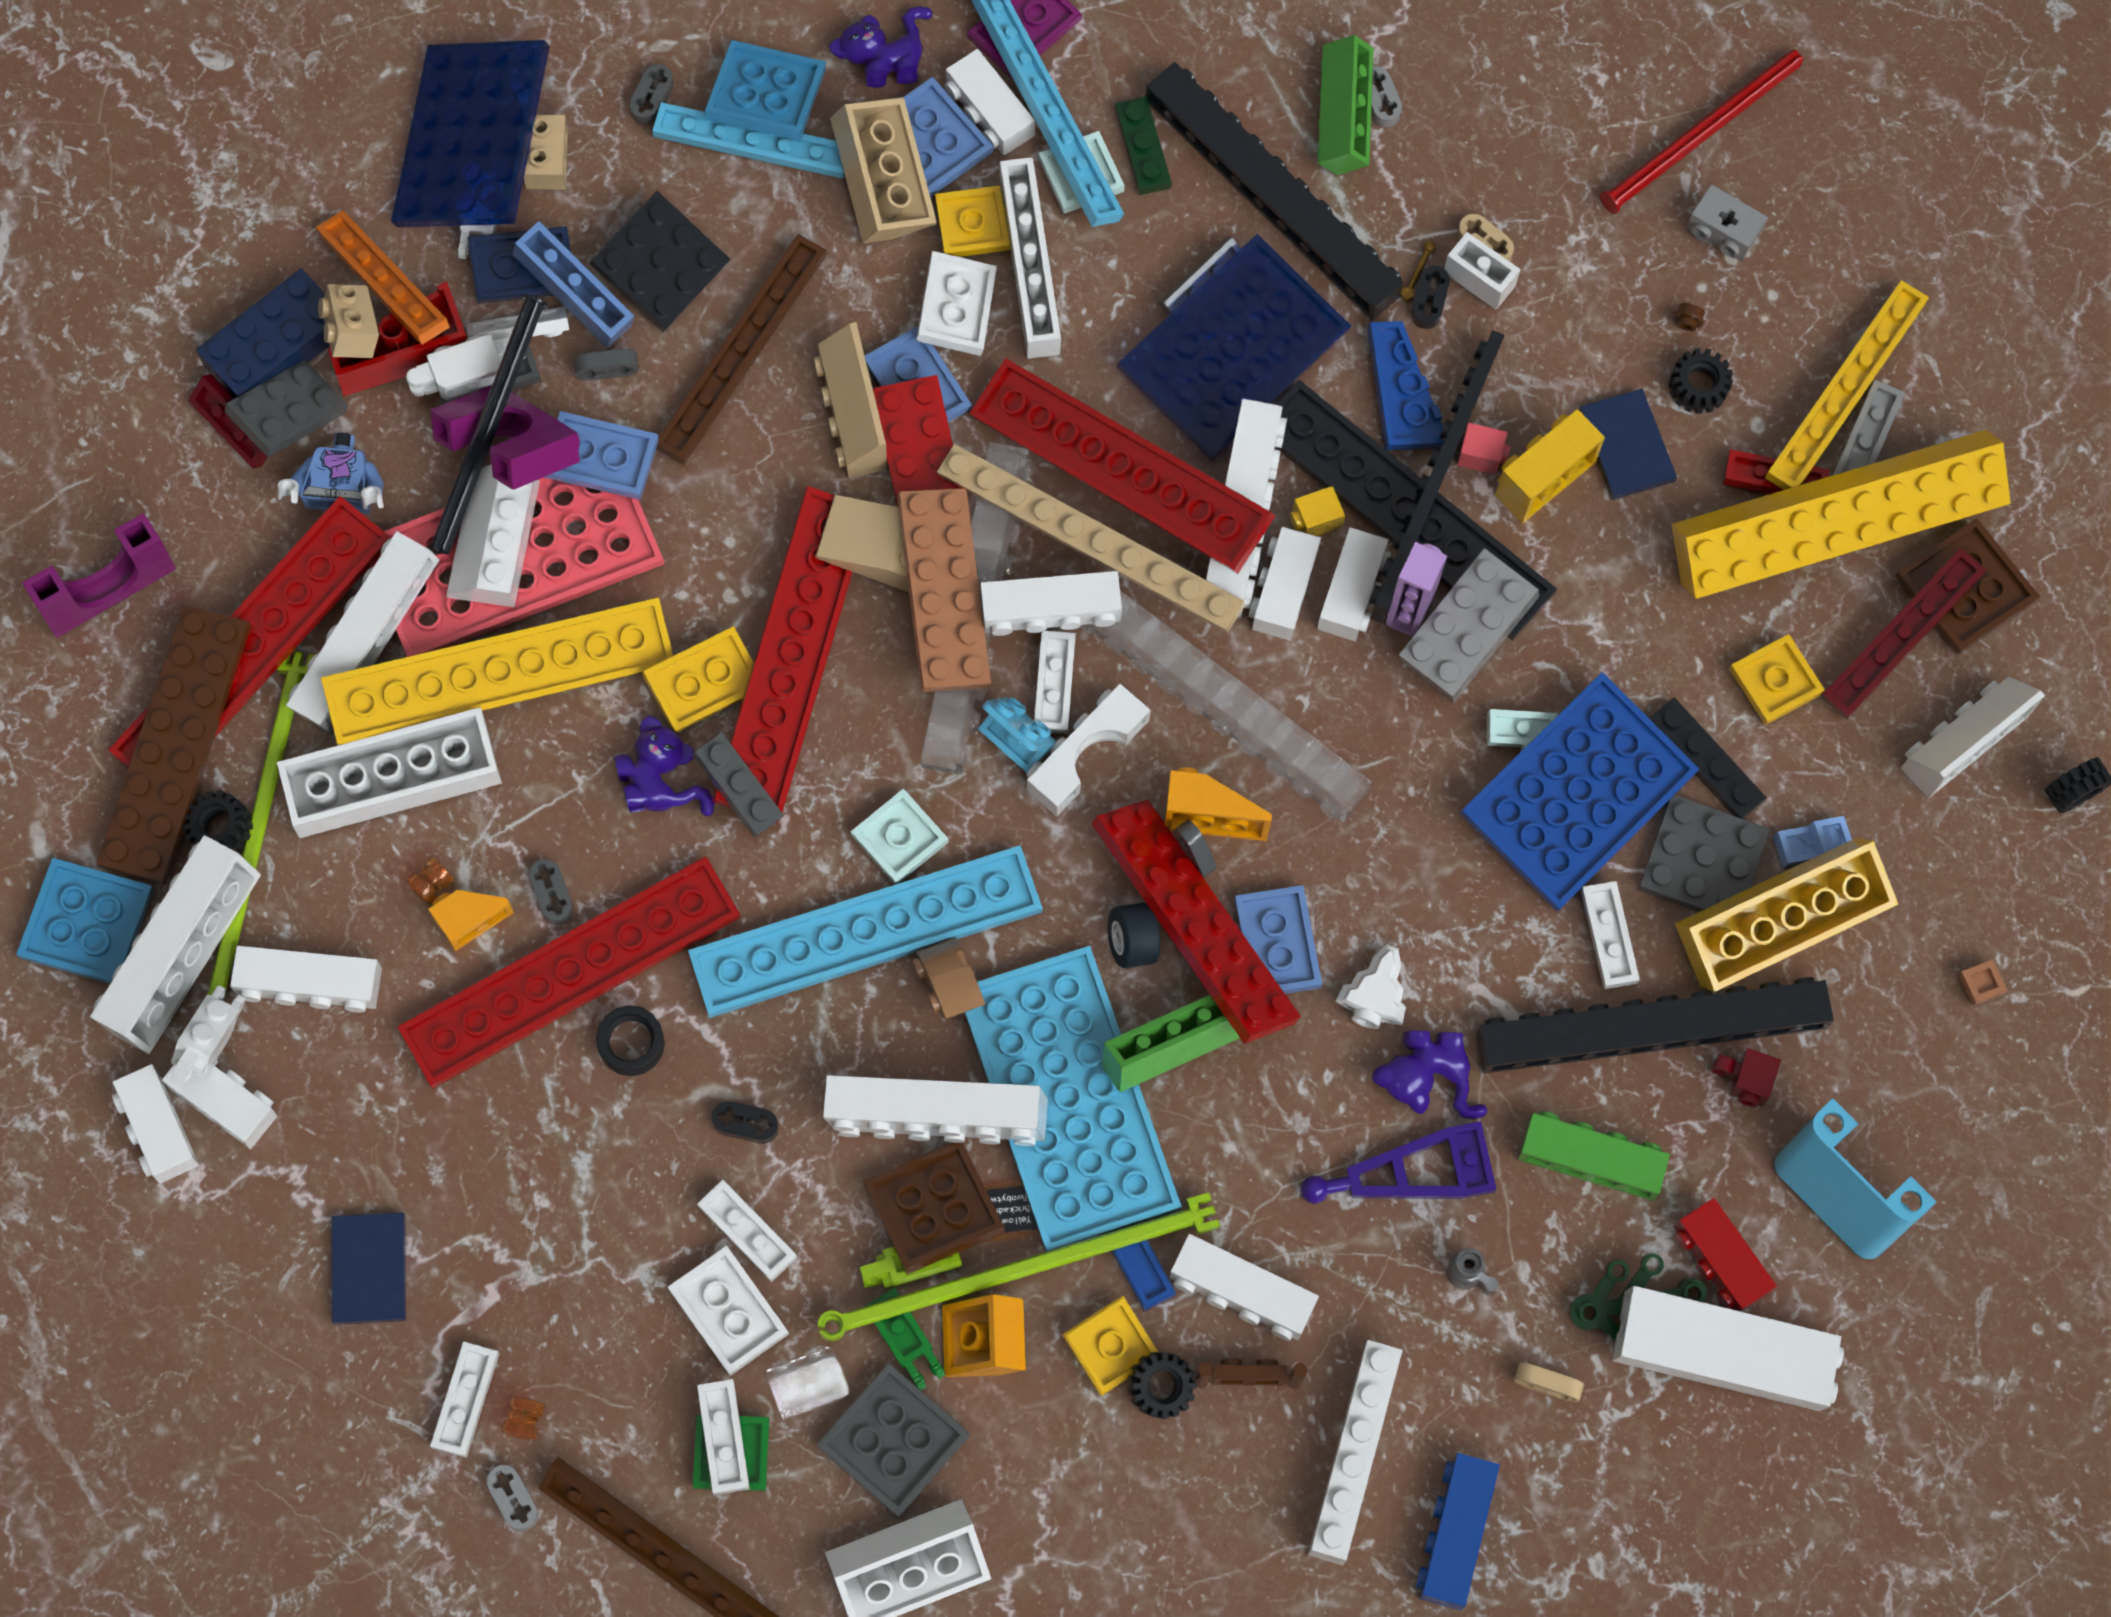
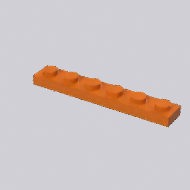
[316,210,450,345]

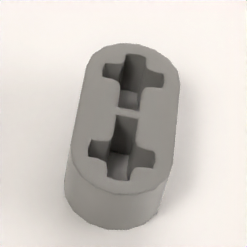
[1371,66,1402,128]
[487,1465,539,1531]

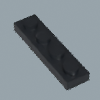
[1649,697,1767,819]

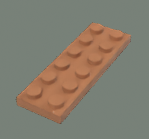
[897,488,991,692]

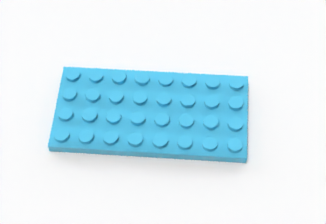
[964,946,1182,1252]

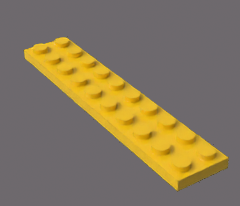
[321,597,673,746]

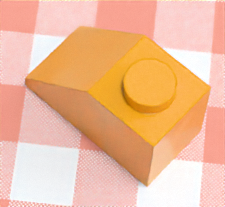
[428,890,514,951]

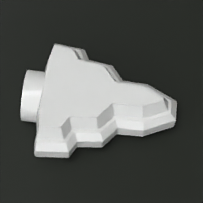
[1336,944,1406,1029]

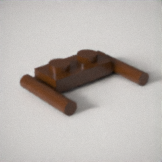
[1194,1359,1308,1389]

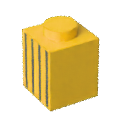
[1290,486,1345,536]

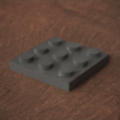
[1638,795,1770,912]
[817,1363,970,1519]

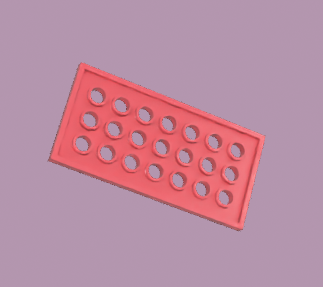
[371,477,665,657]

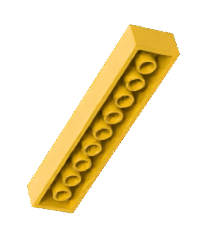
[1671,430,2011,599]

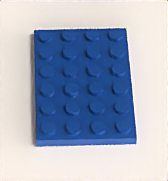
[1459,672,1700,912]

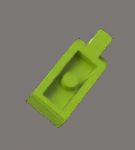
[860,1247,962,1288]

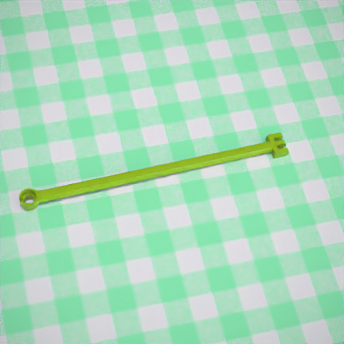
[208,651,316,1001]
[818,1193,1221,1342]

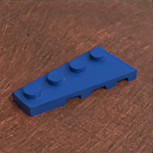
[1367,321,1445,450]

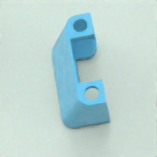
[1774,1098,1937,1260]

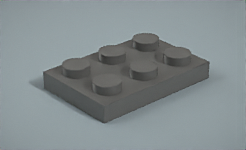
[224,359,348,458]

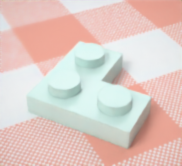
[1487,709,1558,751]

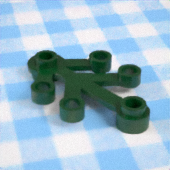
[1570,1253,1707,1340]

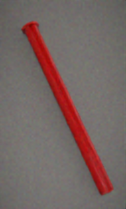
[1600,50,1804,214]

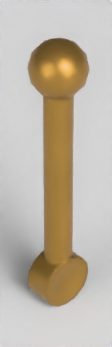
[1401,240,1436,302]

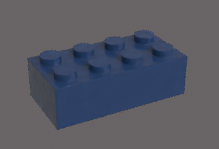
[196,268,330,398]

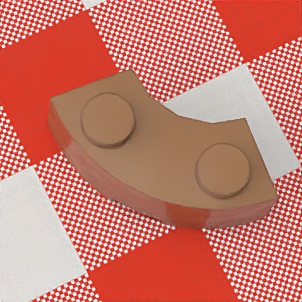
[912,937,985,1019]

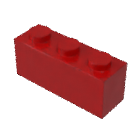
[1674,1198,1777,1312]

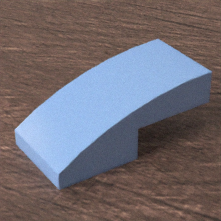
[1772,816,1852,868]

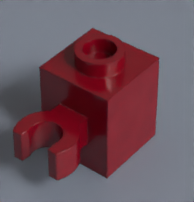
[1711,1048,1782,1107]

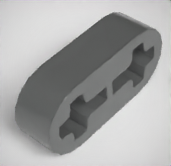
[630,64,674,125]
[574,349,639,381]
[1173,819,1217,878]
[529,859,573,925]

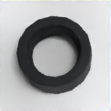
[596,1005,665,1076]

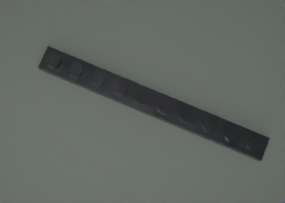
[1368,330,1505,623]

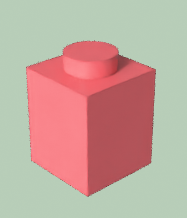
[1457,422,1511,475]

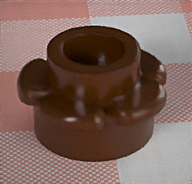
[1673,303,1705,331]

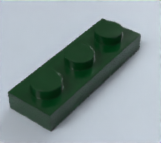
[1115,96,1172,195]

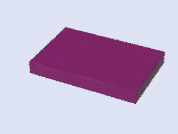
[967,0,1082,79]

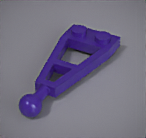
[1300,1121,1496,1204]

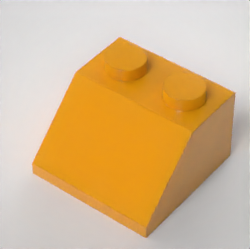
[942,1294,1026,1377]

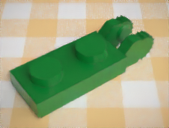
[864,1288,946,1391]

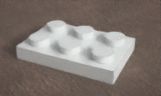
[916,251,997,356]
[668,1246,789,1376]

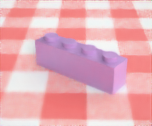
[1385,542,1447,637]

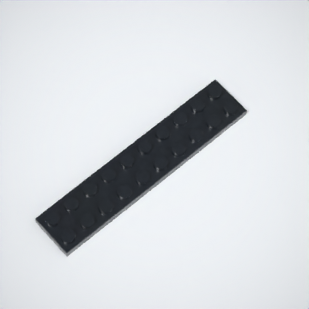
[1275,380,1557,641]

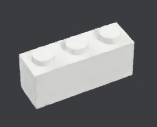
[944,49,1035,156]
[1248,527,1321,641]
[1317,527,1391,642]
[161,1060,277,1150]
[111,1064,200,1184]

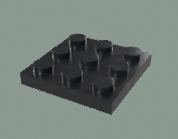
[589,191,731,332]

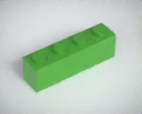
[1317,35,1374,175]
[1102,995,1240,1092]
[1518,1111,1670,1201]

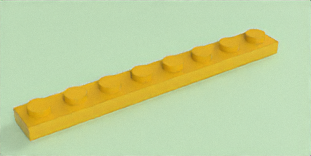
[1765,280,1929,490]

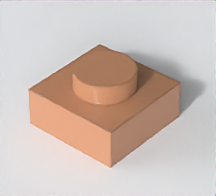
[1958,959,2008,1006]

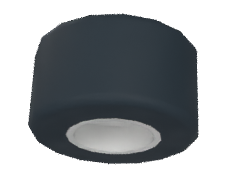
[1108,902,1161,969]

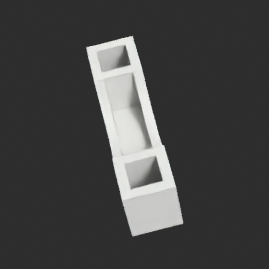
[1026,684,1151,817]

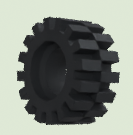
[1669,348,1733,414]
[2045,757,2111,814]
[183,790,253,851]
[1127,1352,1197,1419]

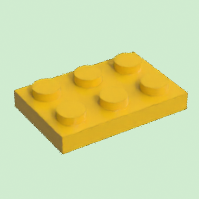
[642,626,753,733]

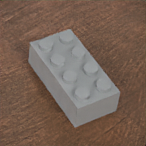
[1399,548,1539,703]

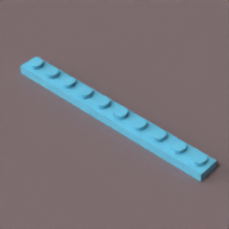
[971,0,1124,227]

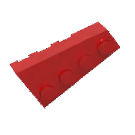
[328,281,467,396]

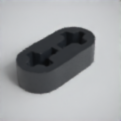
[1411,266,1450,329]
[712,1101,779,1144]

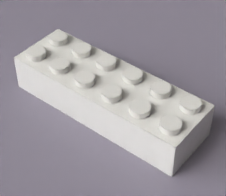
[1206,399,1287,618]
[277,707,502,838]
[90,835,261,1054]
[823,1075,1048,1146]

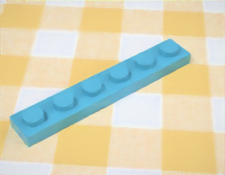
[652,102,845,179]

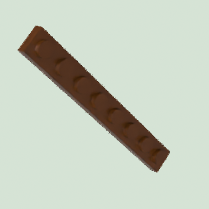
[656,234,827,465]
[538,1457,779,1617]

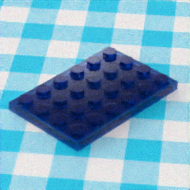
[391,40,550,227]
[1117,234,1351,460]

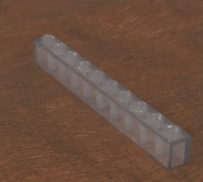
[921,442,1034,775]
[1081,591,1372,822]

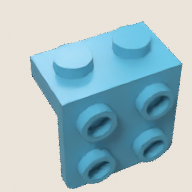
[978,697,1056,773]

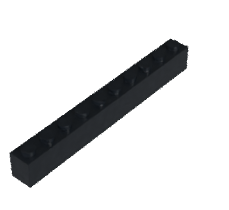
[1145,62,1404,321]
[1476,977,1834,1074]

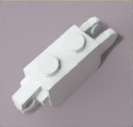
[406,333,526,401]
[171,985,246,1087]

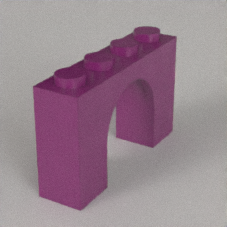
[430,385,580,490]
[22,513,176,638]

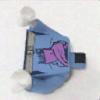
[278,433,384,514]

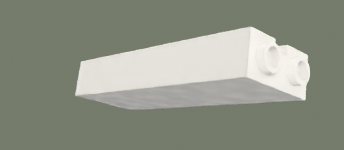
[1612,1286,1844,1411]

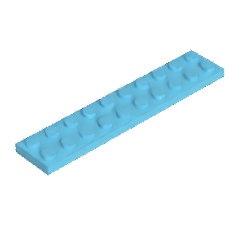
[688,845,1043,1018]

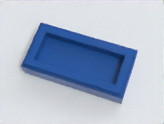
[1111,1240,1176,1312]

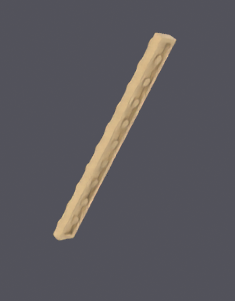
[937,444,1245,633]

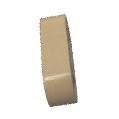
[1458,214,1514,262]
[1514,1363,1584,1403]

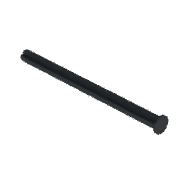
[431,294,548,554]

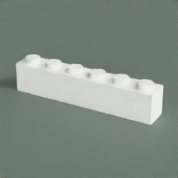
[1000,157,1061,359]
[286,531,439,733]
[1308,1340,1403,1566]

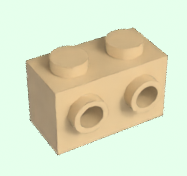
[517,115,568,190]
[318,284,379,358]

